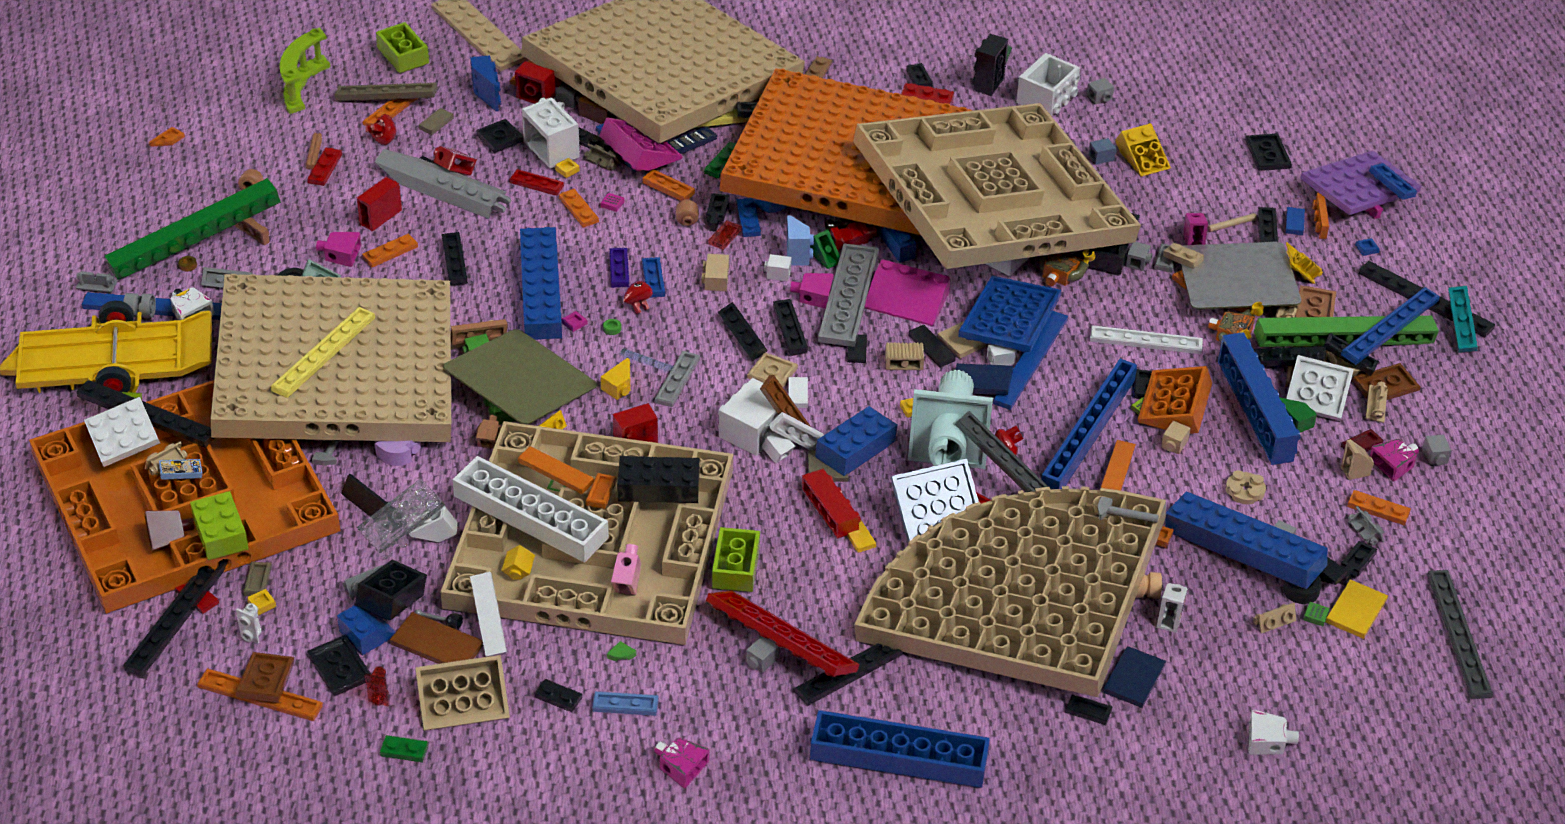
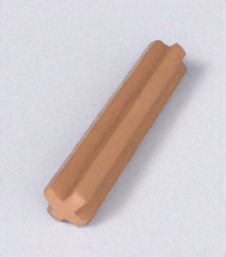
[306,133,322,170]

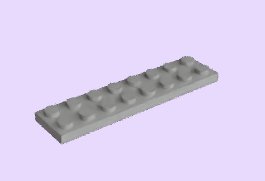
[818,243,879,347]

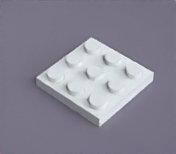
[1286,355,1354,421]
[84,397,160,467]

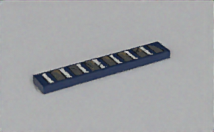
[625,127,717,172]

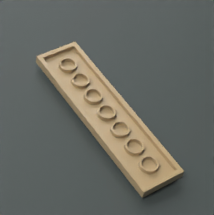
[431,0,528,71]

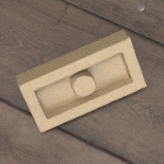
[1163,243,1204,269]

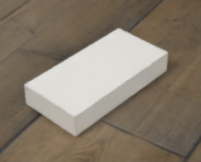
[789,377,808,408]

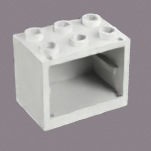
[1016,53,1080,116]
[522,98,580,168]
[718,378,791,456]

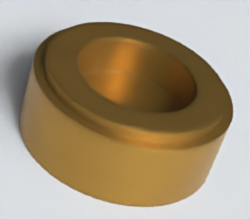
[178,256,197,272]

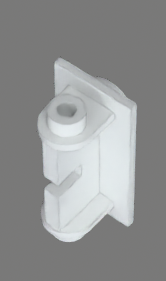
[236,603,262,644]

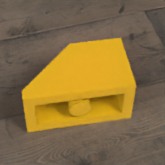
[601,358,631,400]

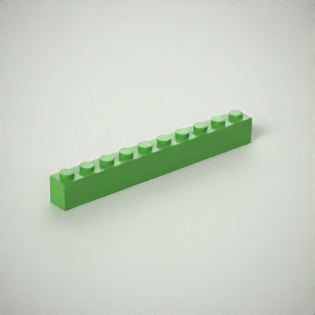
[1254,316,1439,347]

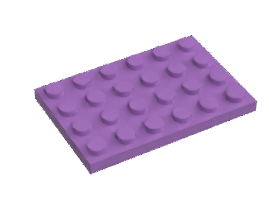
[1300,151,1422,215]

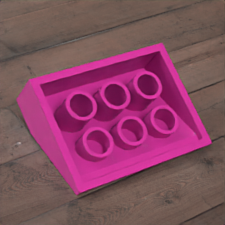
[599,118,683,171]
[865,259,951,326]

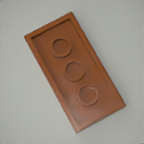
[390,612,484,664]

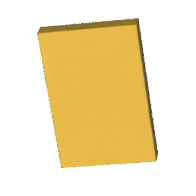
[1325,579,1388,639]

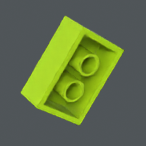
[376,22,429,73]
[190,491,249,560]
[712,527,760,592]

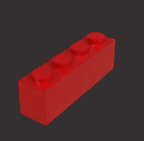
[802,468,861,539]

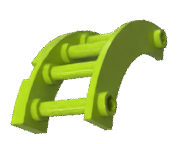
[280,28,331,114]

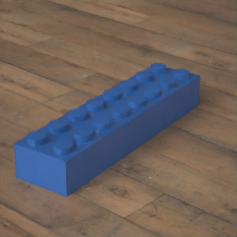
[520,227,562,340]
[1218,332,1300,465]
[1165,491,1328,589]
[810,710,990,788]

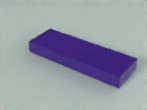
[609,248,629,288]

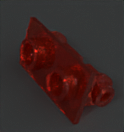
[365,666,389,706]

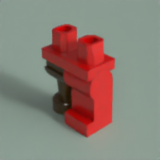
[825,218,877,250]

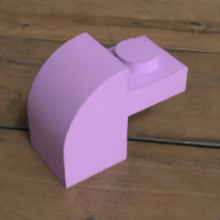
[375,440,421,466]

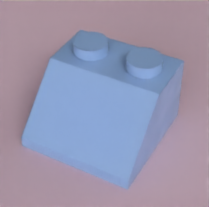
[787,216,814,265]

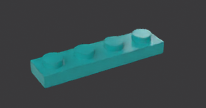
[1448,286,1478,353]

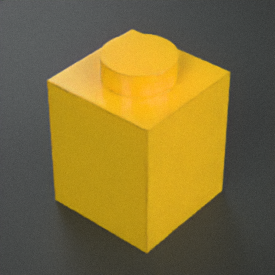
[502,545,535,580]

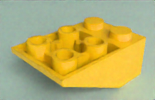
[1115,123,1171,177]

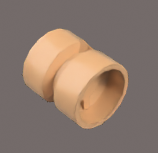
[1136,572,1162,599]

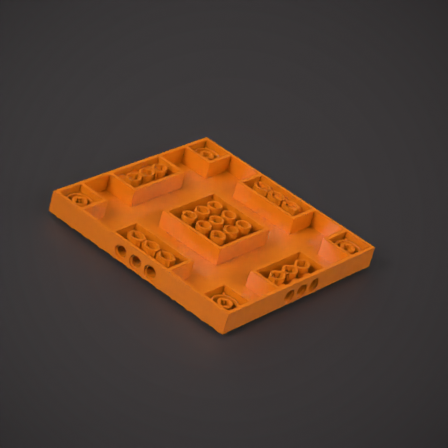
[720,68,972,235]
[29,380,341,613]

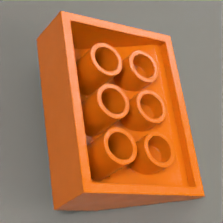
[1138,366,1212,434]

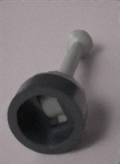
[414,609,463,630]

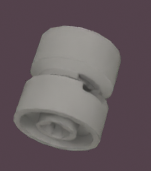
[123,293,156,318]

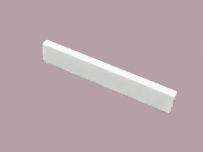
[1090,326,1203,354]

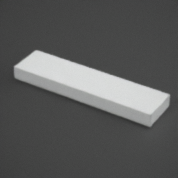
[470,572,507,657]

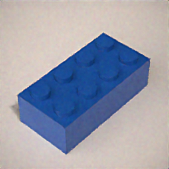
[815,406,898,476]

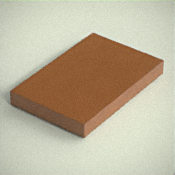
[1351,363,1420,400]
[236,652,294,703]

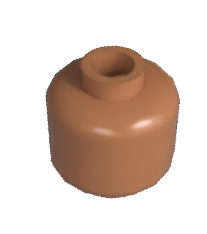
[238,169,264,190]
[676,199,699,226]

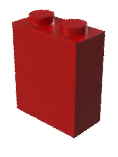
[357,177,402,232]

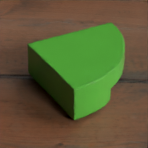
[607,641,637,661]

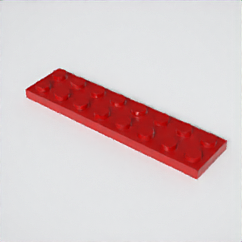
[706,590,860,677]

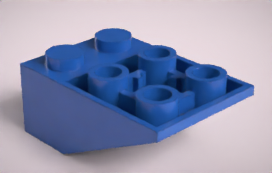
[470,55,501,112]

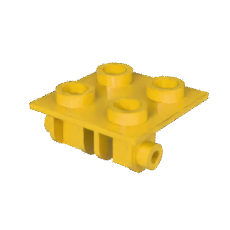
[1286,242,1323,284]

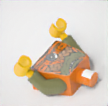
[1039,249,1095,287]
[1208,301,1264,342]

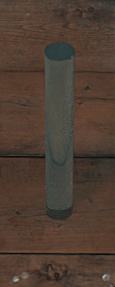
[621,348,673,372]

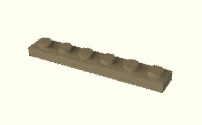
[335,82,438,101]

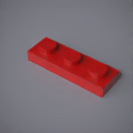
[307,147,343,186]

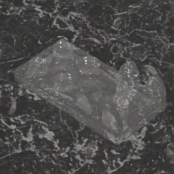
[357,478,445,559]

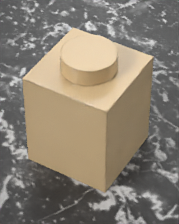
[1161,421,1191,454]

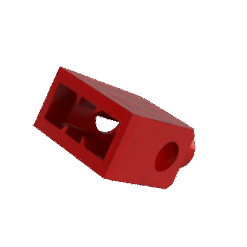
[433,146,477,175]

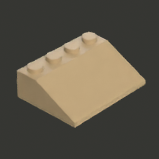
[415,655,510,731]

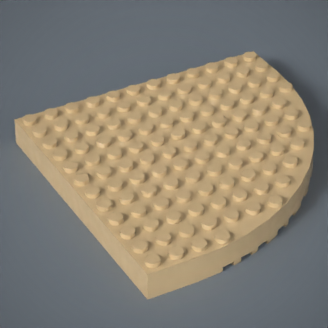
[854,486,1166,697]

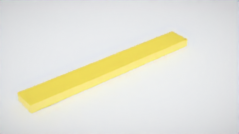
[271,307,375,398]

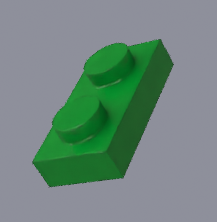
[380,735,429,763]

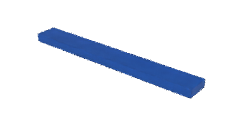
[1341,287,1440,365]
[82,292,222,320]
[993,311,1068,410]

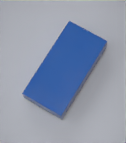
[1285,207,1305,236]

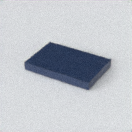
[955,363,1013,395]
[1103,646,1166,708]

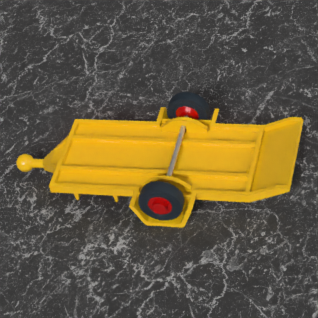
[0,301,212,393]

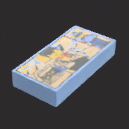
[159,459,202,479]

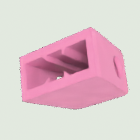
[611,544,641,595]

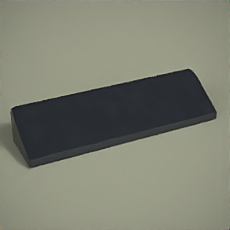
[341,474,403,534]

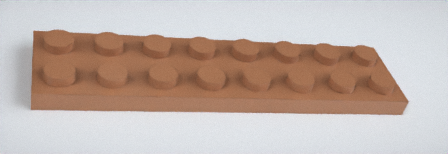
[1285,285,1336,387]

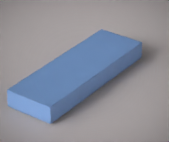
[592,691,659,716]

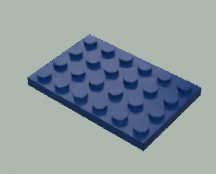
[959,275,1062,352]

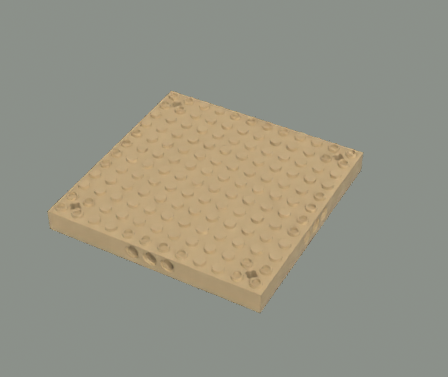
[521,0,805,143]
[853,103,1141,269]
[211,274,451,442]
[441,421,733,645]

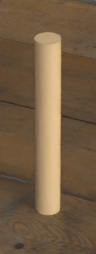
[1207,213,1257,232]

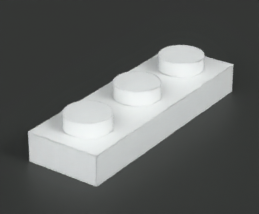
[769,412,824,450]

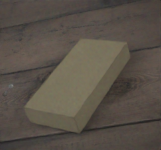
[419,108,454,135]
[244,562,272,596]

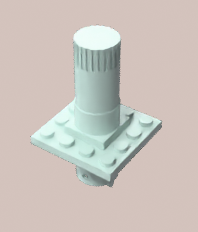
[908,370,993,469]

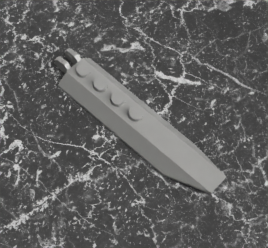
[375,149,511,219]

